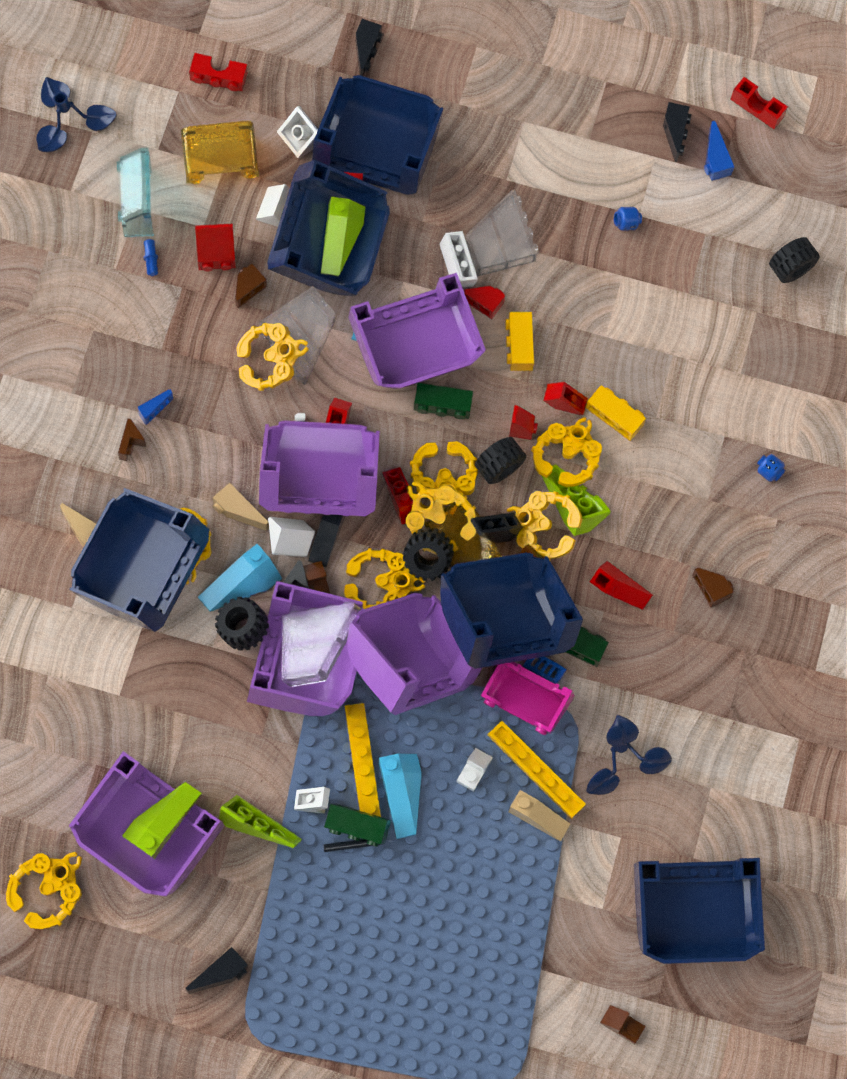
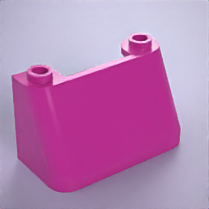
[481,662,575,736]

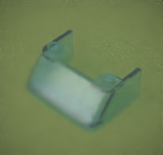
[117,147,154,237]

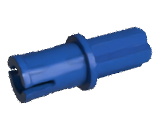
[144,239,158,276]

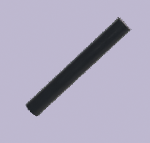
[323,839,384,852]

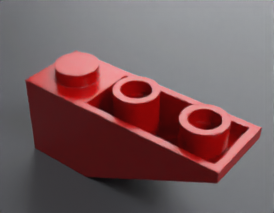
[382,467,413,525]
[590,561,653,610]

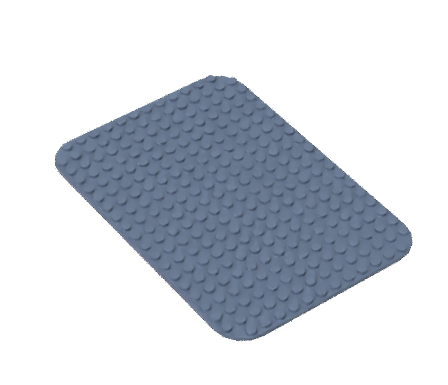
[245,671,579,1079]

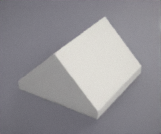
[277,106,318,158]
[256,184,290,227]
[268,517,315,557]

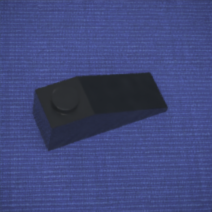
[470,512,523,543]
[308,514,346,567]
[185,947,248,994]

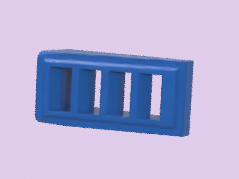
[138,389,173,425]
[523,656,567,684]

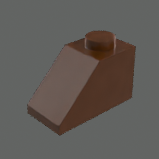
[235,264,267,308]
[692,568,734,608]

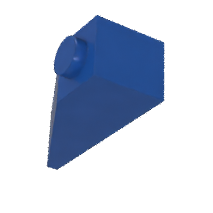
[704,121,734,181]

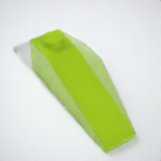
[321,196,366,276]
[541,464,611,536]
[122,782,202,859]
[219,795,302,848]

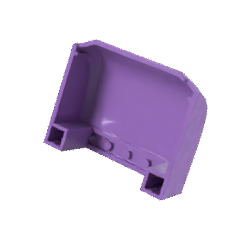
[348,272,486,389]
[259,421,380,516]
[247,581,363,716]
[347,593,482,715]
[69,751,225,896]

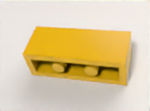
[505,312,534,371]
[586,385,646,441]

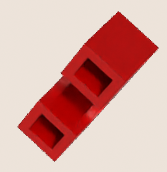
[189,53,248,92]
[730,77,788,129]

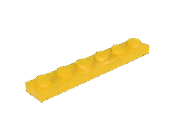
[345,703,381,817]
[488,721,586,819]

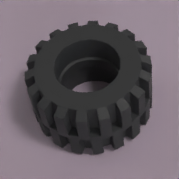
[769,237,820,283]
[475,437,527,484]
[403,528,454,581]
[215,597,269,651]

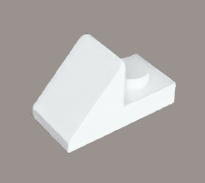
[457,748,493,792]
[294,787,330,814]

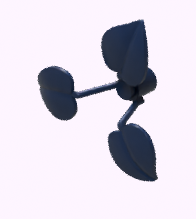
[36,77,117,152]
[586,715,672,795]

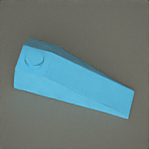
[198,544,282,612]
[378,753,422,839]

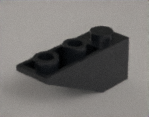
[355,19,384,76]
[663,102,692,162]

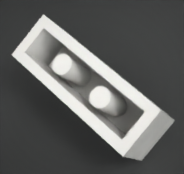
[439,231,478,291]

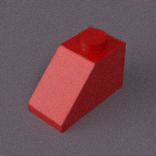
[464,286,506,320]
[543,382,588,415]
[326,398,352,424]
[509,405,538,440]

